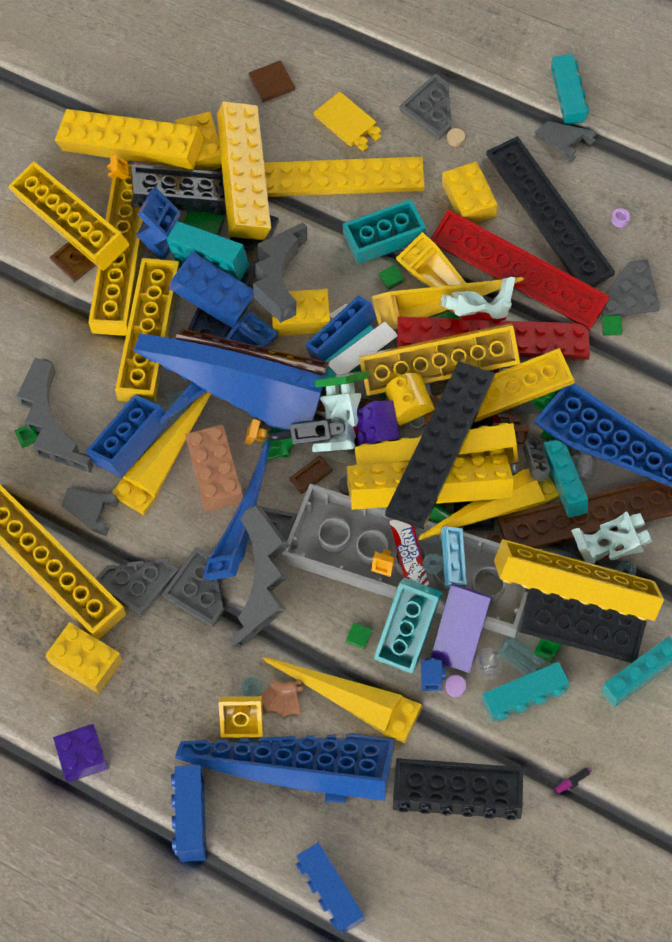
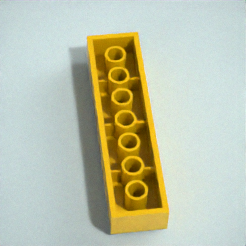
[217,101,271,240]
[55,109,204,170]
[8,161,130,271]
[115,258,180,403]
[358,324,520,396]
[355,423,519,465]
[347,454,514,510]
[494,539,664,621]

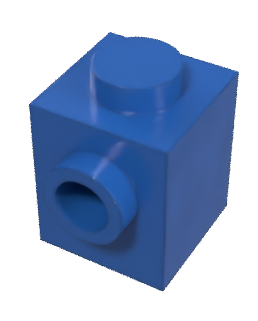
[420,658,446,691]

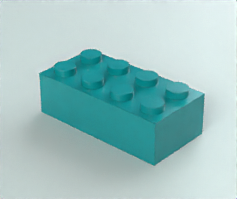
[343,199,426,265]
[167,221,249,281]
[374,578,443,673]

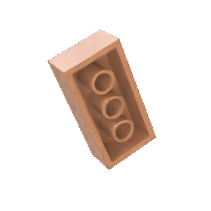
[185,424,243,513]

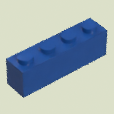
[305,295,377,361]
[295,842,365,935]

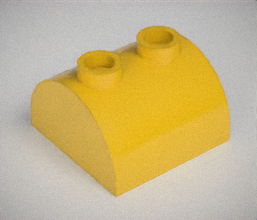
[385,373,435,426]
[219,696,263,738]

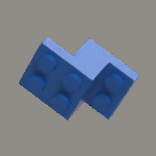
[136,187,181,260]

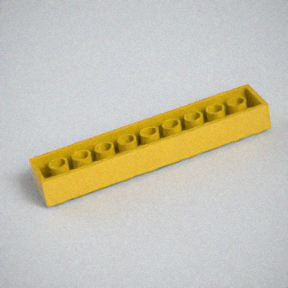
[89,164,151,336]
[0,485,126,640]

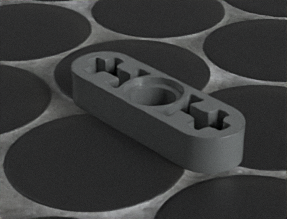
[523,438,550,481]

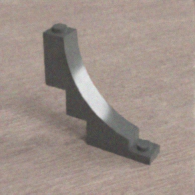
[253,223,307,323]
[17,358,93,473]
[229,506,290,648]

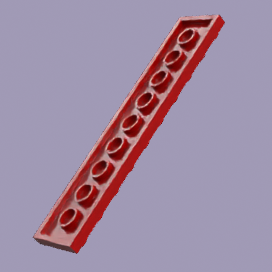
[430,209,610,331]
[397,317,590,360]

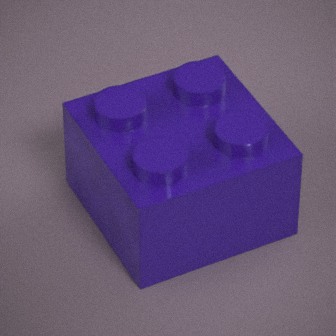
[357,401,400,445]
[53,724,108,783]

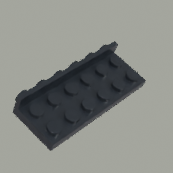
[130,164,226,214]
[518,588,647,663]
[393,758,524,820]

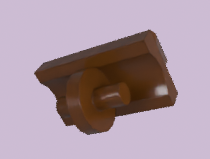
[493,412,529,444]

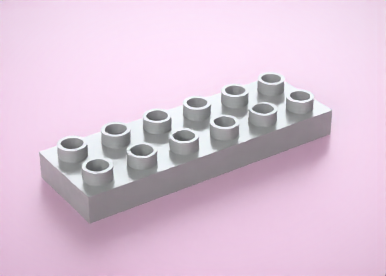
[282,484,527,638]

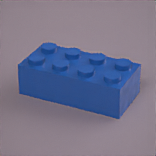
[170,251,254,329]
[86,394,171,478]
[171,765,206,862]

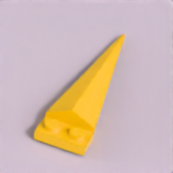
[396,232,466,287]
[371,277,524,330]
[111,392,212,516]
[419,468,560,540]
[263,657,422,744]

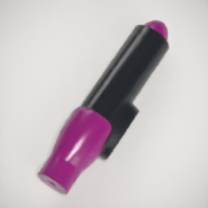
[555,767,592,794]

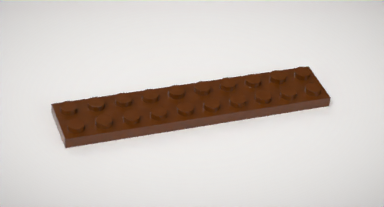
[498,479,672,549]

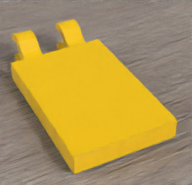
[314,91,382,152]

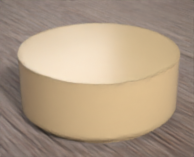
[447,128,465,147]

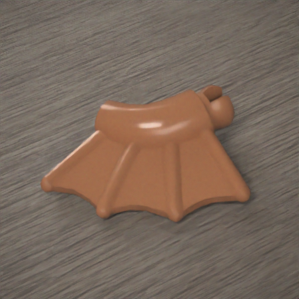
[258,679,303,717]

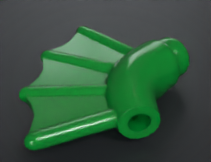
[261,428,296,461]

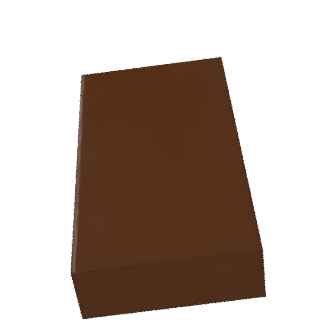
[289,456,332,494]

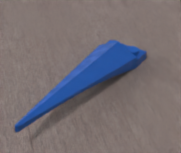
[160,311,279,424]
[203,441,271,581]

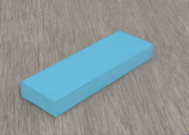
[441,526,467,587]

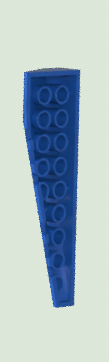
[134,333,326,431]
[534,383,672,487]
[175,734,395,801]

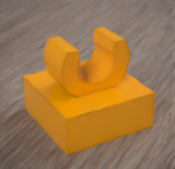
[107,154,129,180]
[243,419,267,445]
[371,549,395,577]

